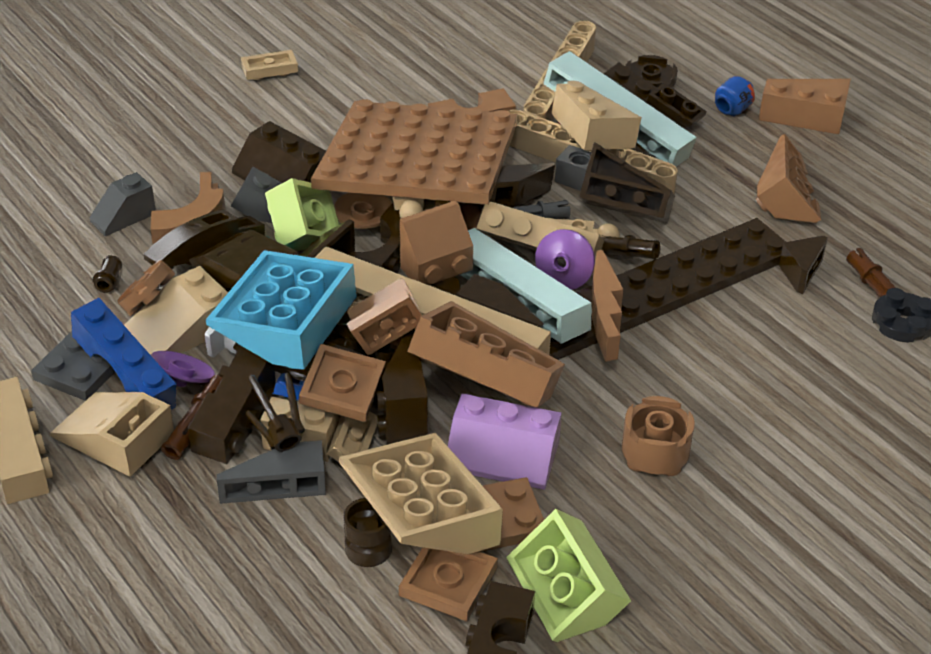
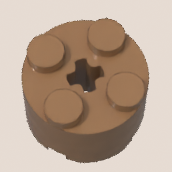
[622,396,695,476]

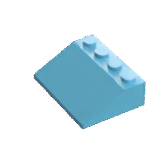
[206,250,356,370]

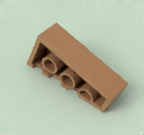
[407,301,565,408]

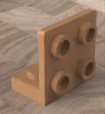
[347,278,422,355]

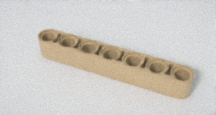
[523,21,596,122]
[508,110,678,194]

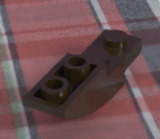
[604,62,707,127]
[144,209,265,269]

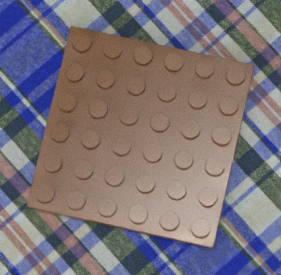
[311,99,518,205]

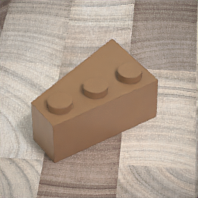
[759,79,851,134]

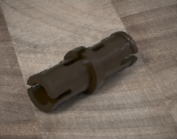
[601,235,661,260]

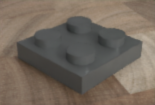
[31,331,115,401]

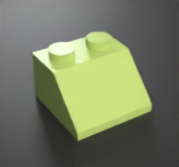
[265,178,339,251]

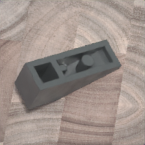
[217,440,326,504]

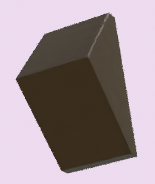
[779,236,828,294]

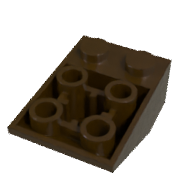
[189,229,299,291]

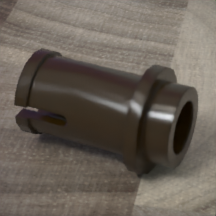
[93,255,122,293]

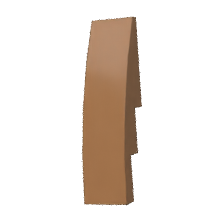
[591,250,623,362]

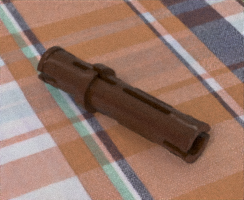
[161,375,223,460]

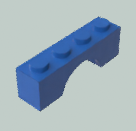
[71,298,176,410]

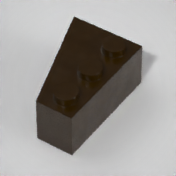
[579,142,675,224]
[188,342,279,464]

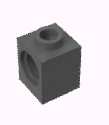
[555,145,591,191]

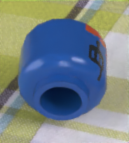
[715,76,755,116]

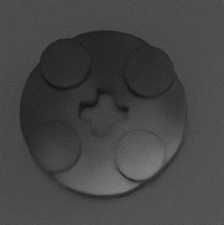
[872,288,931,343]

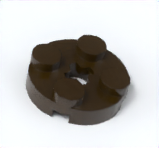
[626,55,678,87]

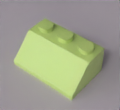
[506,509,631,642]

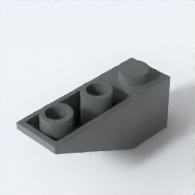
[231,167,282,223]

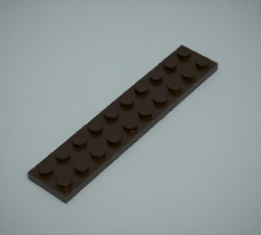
[549,218,786,360]

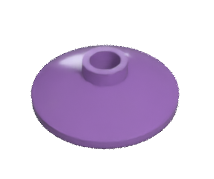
[535,229,595,290]
[151,351,215,387]

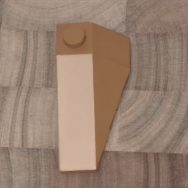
[756,134,821,223]

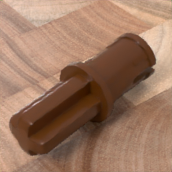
[846,248,896,297]

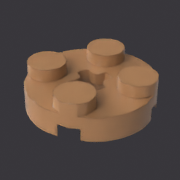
[117,260,175,316]

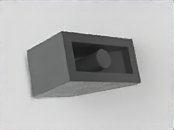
[89,172,156,236]

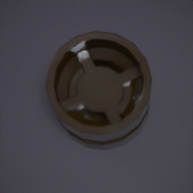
[344,498,392,567]

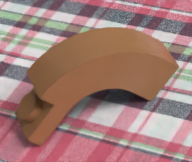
[151,172,226,244]

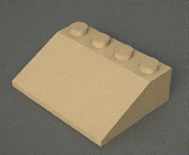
[339,433,503,554]

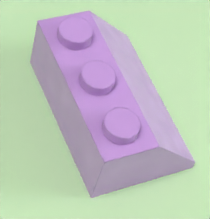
[448,394,562,490]

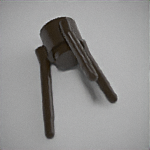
[246,373,305,452]

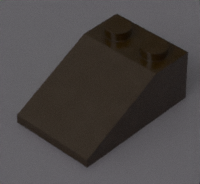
[376,328,428,445]

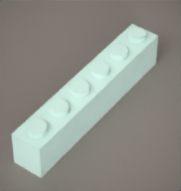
[543,51,697,167]
[460,228,592,343]

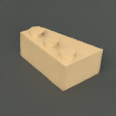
[552,81,642,150]

